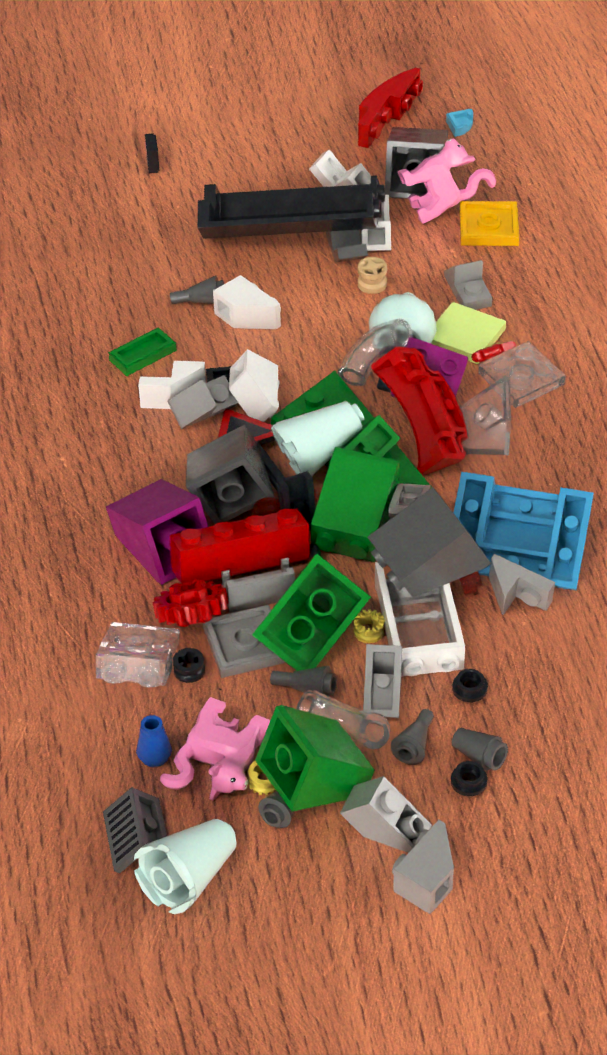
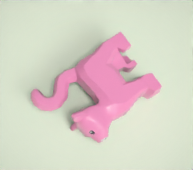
[397,138,496,224]
[160,697,270,801]

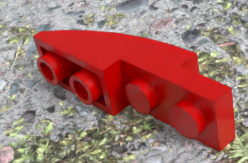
[358,67,423,148]

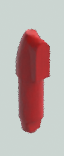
[471,341,516,362]

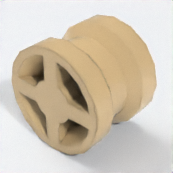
[358,257,387,294]

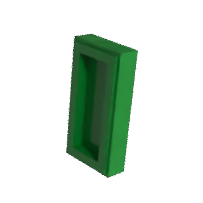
[108,327,177,376]

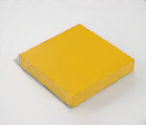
[459,201,519,246]

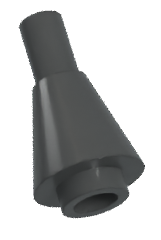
[170,275,224,304]
[270,666,337,701]
[391,709,434,765]
[258,791,294,828]

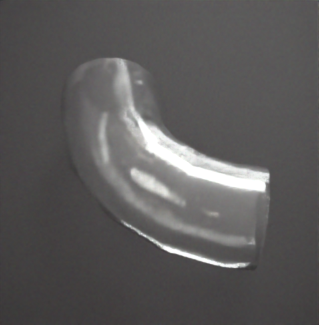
[337,318,412,386]
[296,689,391,749]

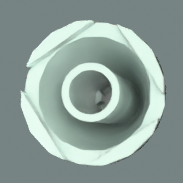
[271,401,365,476]
[134,819,237,914]

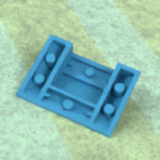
[453,471,594,591]

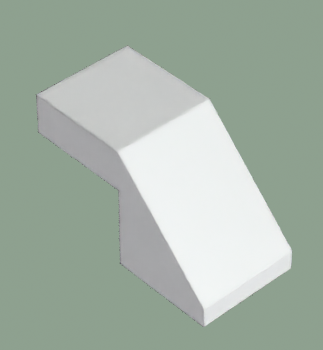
[309,150,371,187]
[361,195,391,251]
[139,361,206,409]

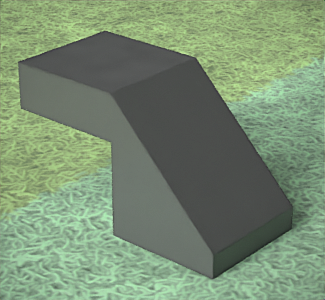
[326,230,368,262]

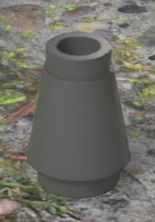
[452,727,508,770]

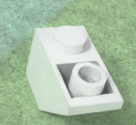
[213,275,281,329]
[229,349,280,422]

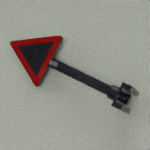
[217,409,316,531]

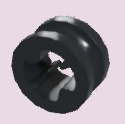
[173,648,205,683]

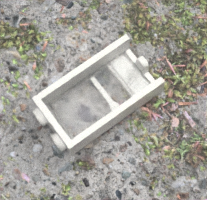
[375,562,465,677]

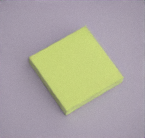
[431,302,506,364]

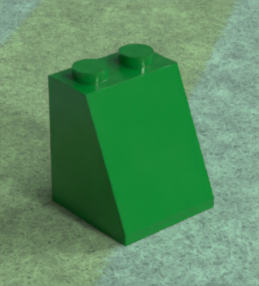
[311,447,399,562]
[255,705,375,812]

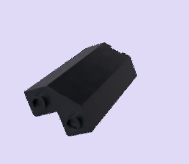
[197,175,385,239]

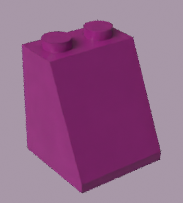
[106,479,208,585]

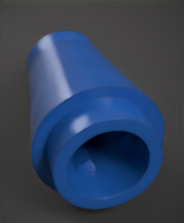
[136,715,172,767]

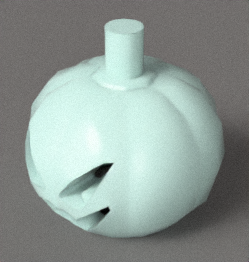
[368,292,437,354]

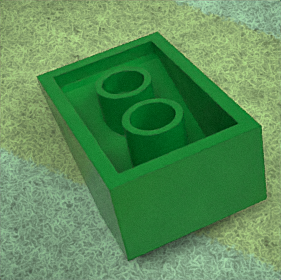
[252,554,371,671]

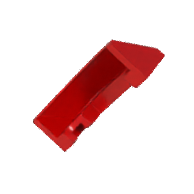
[371,346,468,476]

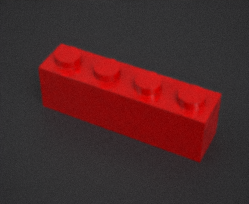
[169,509,310,583]

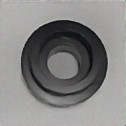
[452,669,488,702]
[451,761,488,796]

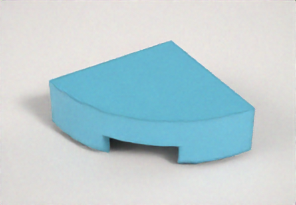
[446,109,473,137]

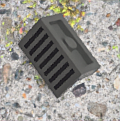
[103,787,167,874]

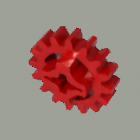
[152,579,229,627]

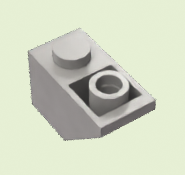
[340,776,432,853]
[392,820,454,914]

